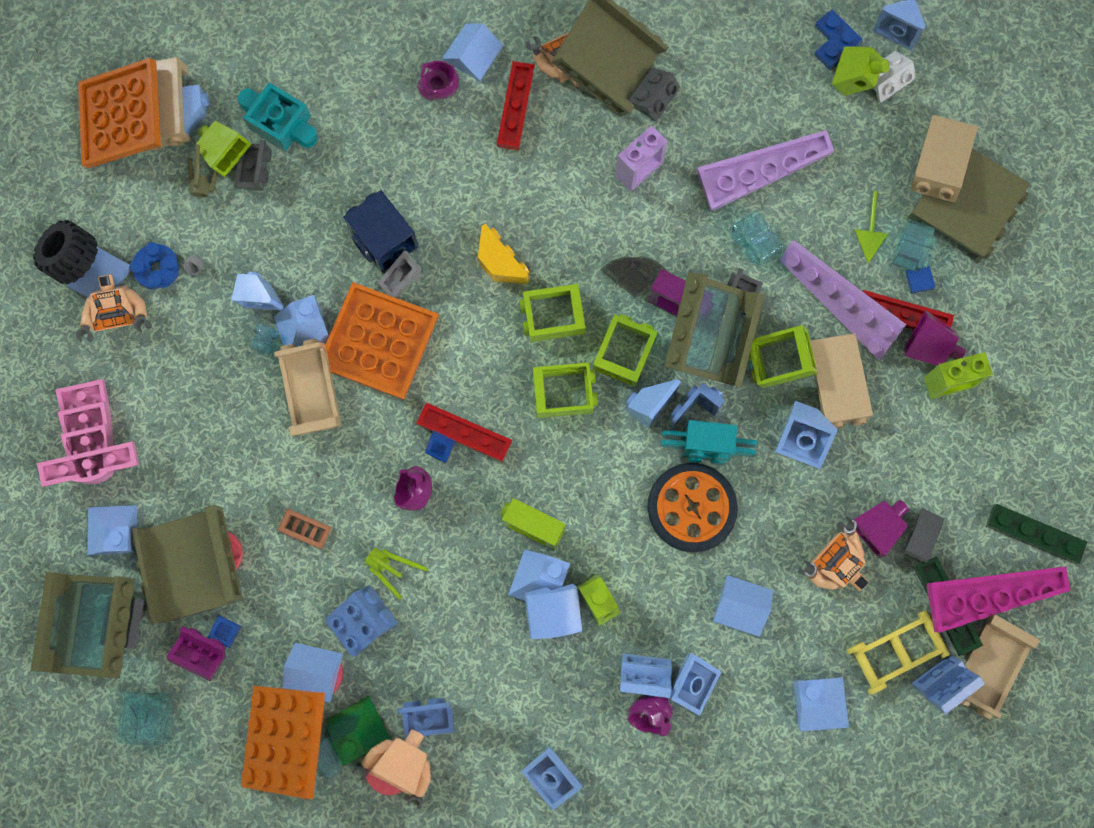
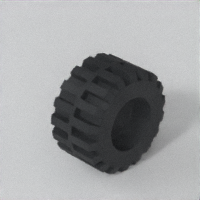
[33,220,98,284]

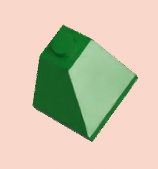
[325,696,392,766]

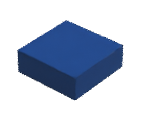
[905,265,935,294]
[425,431,456,463]
[207,615,242,648]

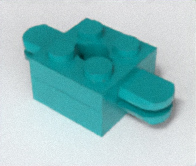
[238,82,318,152]
[660,420,757,465]

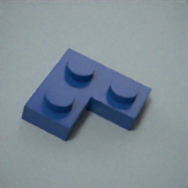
[814,9,863,70]

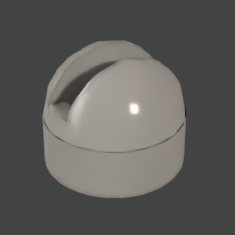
[183,255,203,275]

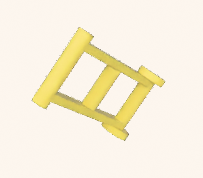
[846,610,950,695]

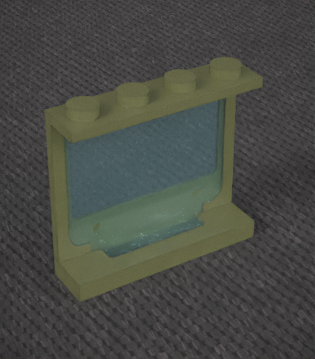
[664,272,765,387]
[30,572,134,678]

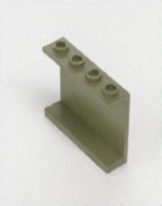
[551,0,669,117]
[906,149,1030,264]
[131,505,243,624]

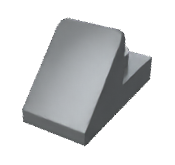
[378,251,421,298]

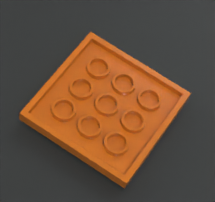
[78,58,161,168]
[326,282,439,400]
[241,686,325,799]

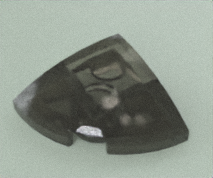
[601,256,666,298]

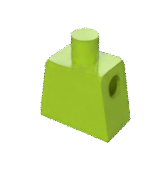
[832,46,890,96]
[196,121,252,177]
[576,574,620,626]

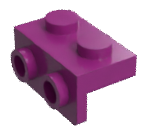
[166,627,226,681]

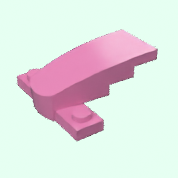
[37,379,139,487]

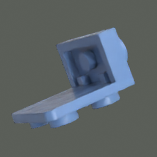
[669,382,725,429]
[326,585,398,657]
[398,698,455,738]

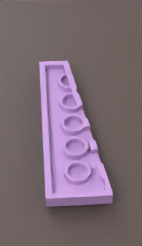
[697,130,834,211]
[780,240,906,360]

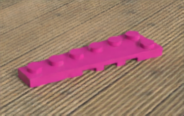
[926,566,1070,632]

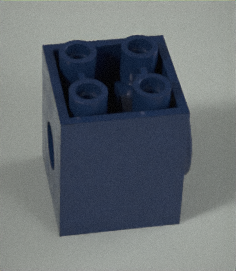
[343,190,419,274]

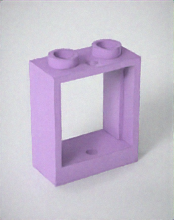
[615,125,668,191]

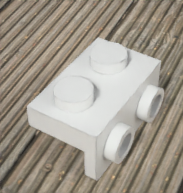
[872,51,915,102]

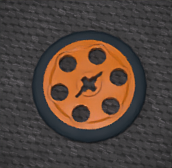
[647,463,738,553]

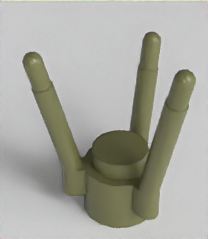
[188,144,219,198]

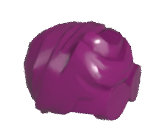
[417,60,459,101]
[393,466,432,511]
[627,695,673,736]

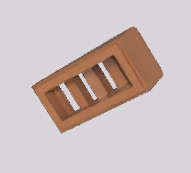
[277,508,332,550]

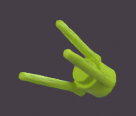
[365,547,428,600]

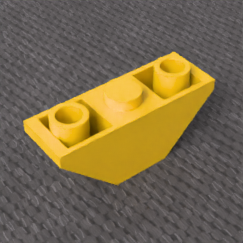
[478,224,530,285]

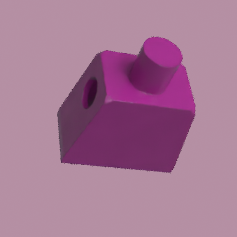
[903,310,966,365]
[853,500,909,558]

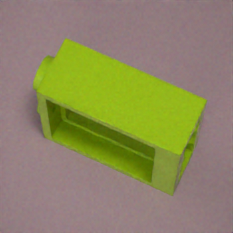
[519,284,586,342]
[592,314,658,387]
[749,325,818,388]
[923,352,993,399]
[533,362,598,418]
[500,498,566,551]

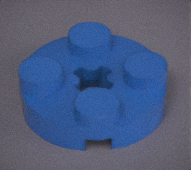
[130,242,179,290]

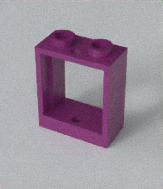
[648,269,714,327]

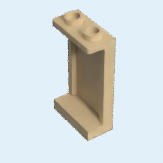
[150,57,190,150]
[910,115,978,202]
[811,333,873,429]
[274,339,342,436]
[960,615,1040,720]

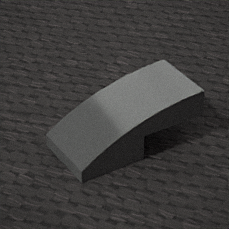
[904,508,944,563]

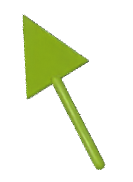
[854,190,889,263]

